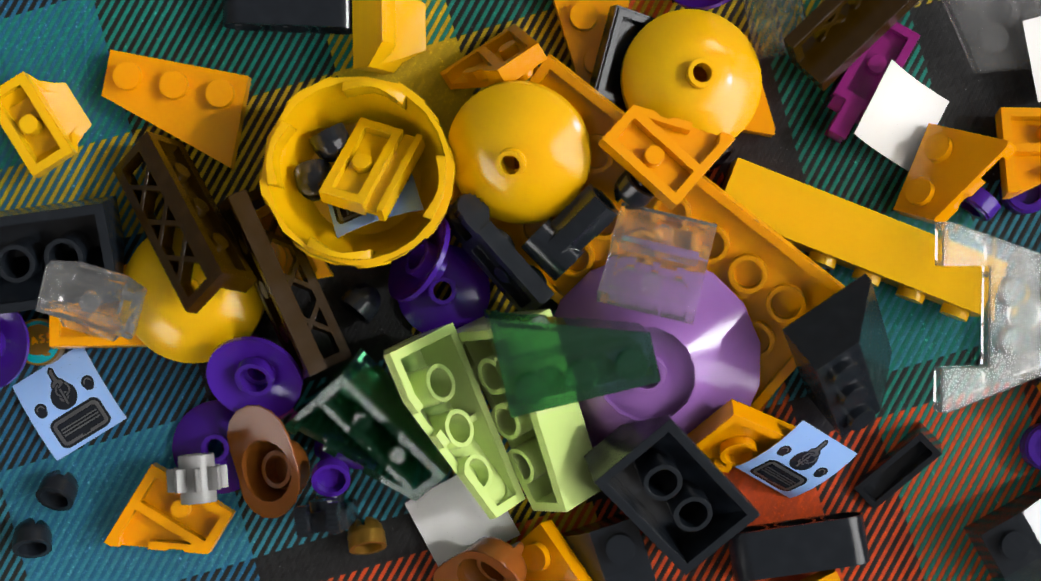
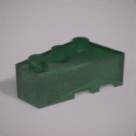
[483,309,661,418]
[284,348,451,502]

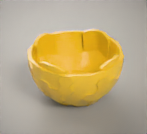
[259,76,456,269]

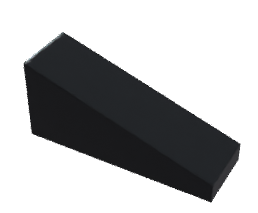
[854,422,942,510]

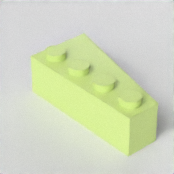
[456,308,601,512]

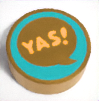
[25,318,65,366]

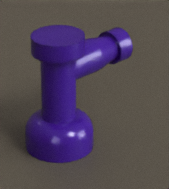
[311,432,377,497]

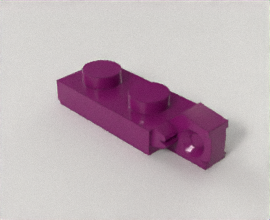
[824,22,921,144]

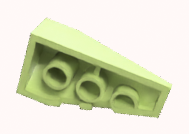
[383,322,526,519]

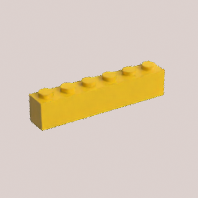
[721,157,1006,322]

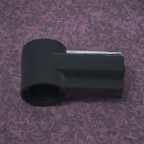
[521,183,619,281]

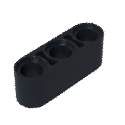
[223,0,353,35]
[728,512,870,581]

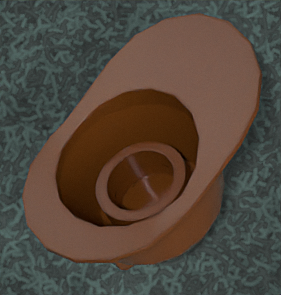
[227,405,311,518]
[433,536,527,581]

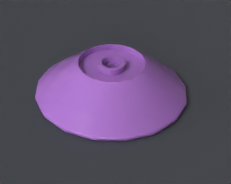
[553,255,760,447]

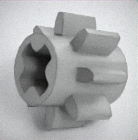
[166,452,229,505]

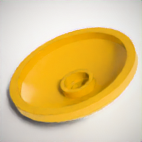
[620,9,762,138]
[447,80,592,224]
[122,228,265,363]

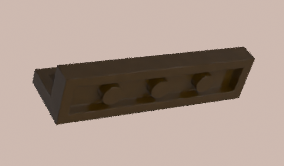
[783,0,919,91]
[113,131,257,314]
[218,188,352,379]

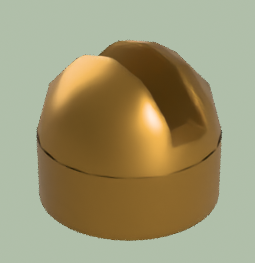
[347,517,387,555]

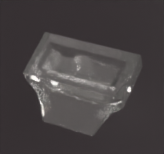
[35,260,147,342]

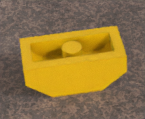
[352,0,426,75]
[0,71,92,178]

